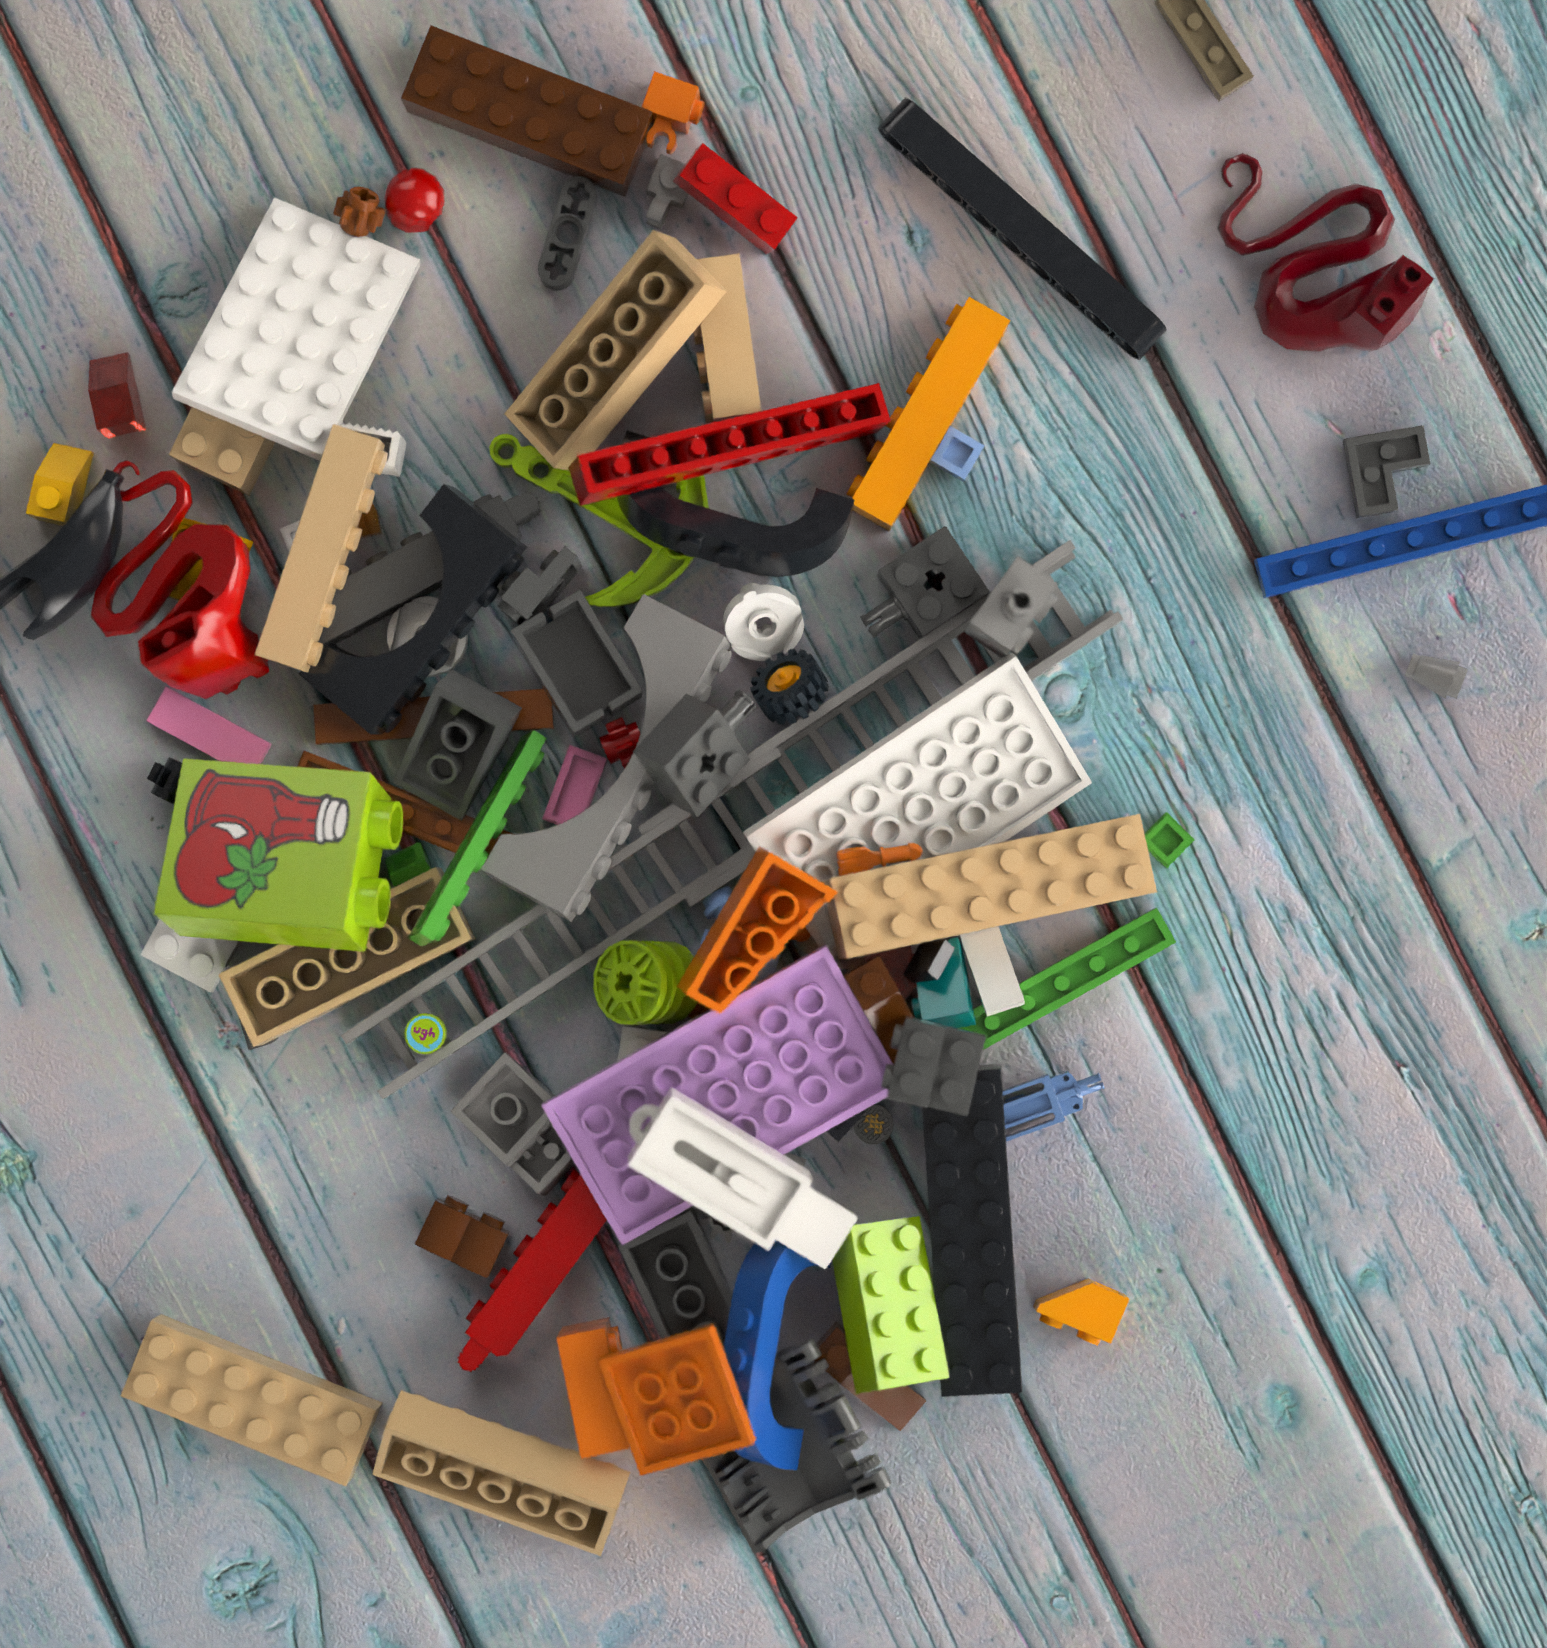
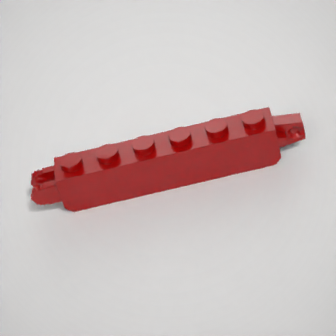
[457,1169,607,1373]

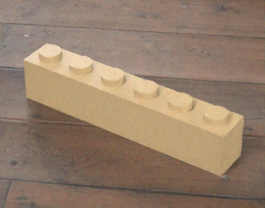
[255,424,388,673]

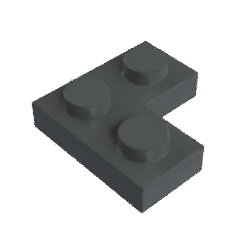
[1342,425,1431,519]

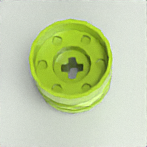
[593,940,697,1025]

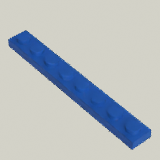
[1254,484,1547,599]

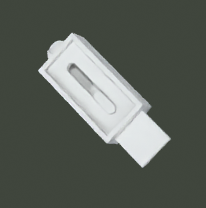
[628,1087,858,1270]

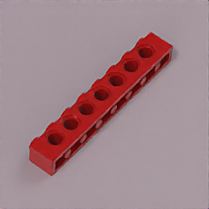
[568,383,891,506]

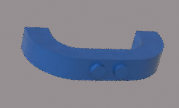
[723,1240,832,1470]

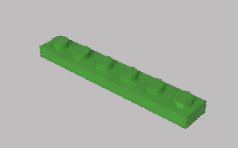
[408,730,547,947]
[959,908,1176,1050]

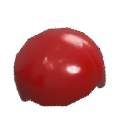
[384,167,444,233]

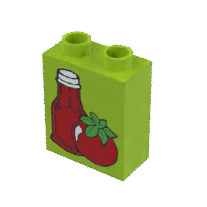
[153,758,403,952]

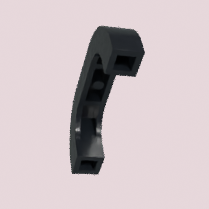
[617,430,855,577]

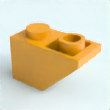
[1033,1278,1129,1345]

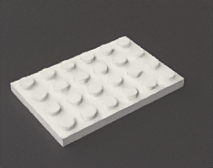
[172,198,420,461]

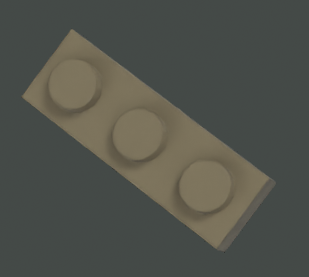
[1155,0,1254,102]

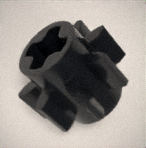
[147,757,182,804]

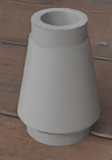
[1405,653,1468,699]

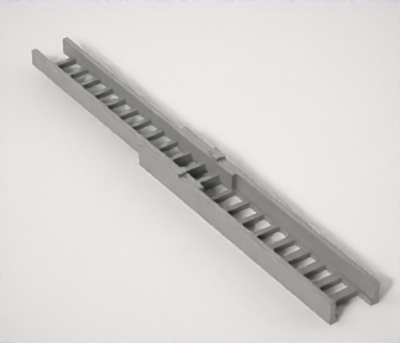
[341,540,1123,1099]

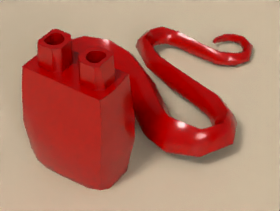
[91,460,269,699]

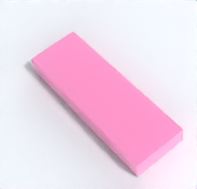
[147,686,272,764]

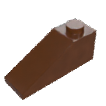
[843,956,914,1065]
[813,1321,926,1431]

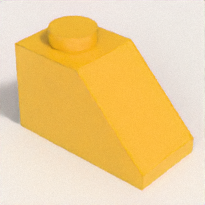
[25,443,94,526]

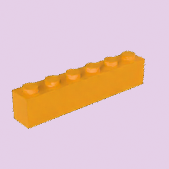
[846,297,1010,532]

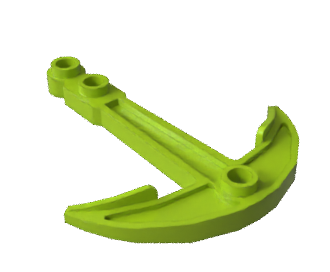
[489,434,709,607]

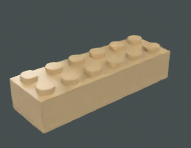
[505,230,727,471]
[218,867,476,1047]
[120,1314,382,1486]
[372,1390,630,1556]

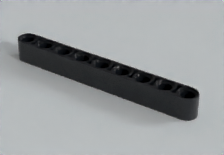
[878,98,1166,360]

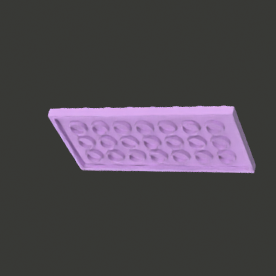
[542,944,893,1245]

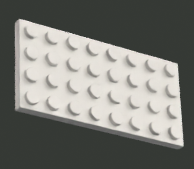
[743,652,1092,957]

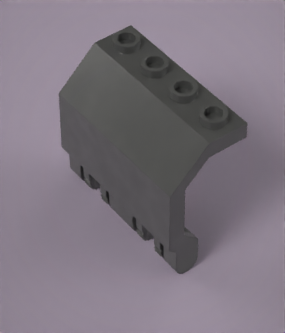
[702,1338,892,1554]

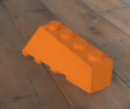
[677,846,838,1014]

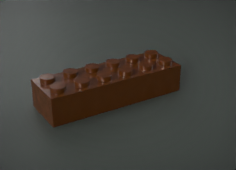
[401,25,654,197]

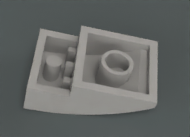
[451,1052,575,1196]

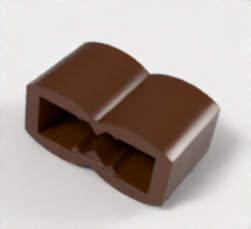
[415,1195,509,1278]

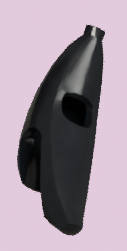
[0,469,125,640]

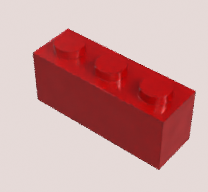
[673,143,798,254]

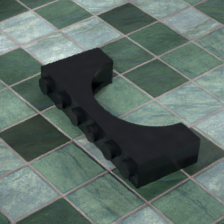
[298,484,527,734]

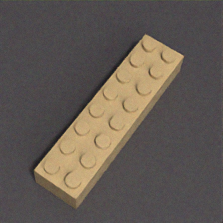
[822,814,1157,960]

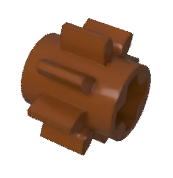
[333,187,386,237]

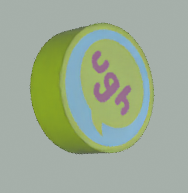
[405,1013,447,1054]

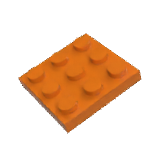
[598,1324,756,1476]

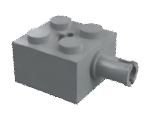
[965,556,1058,658]

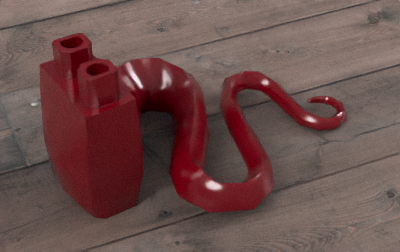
[1217,153,1434,352]

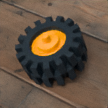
[750,649,829,725]

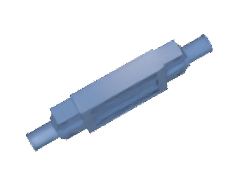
[1003,1071,1105,1142]

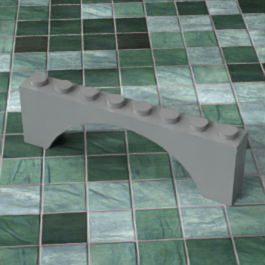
[481,594,732,922]

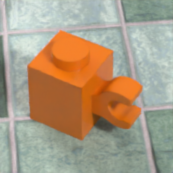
[642,71,704,155]

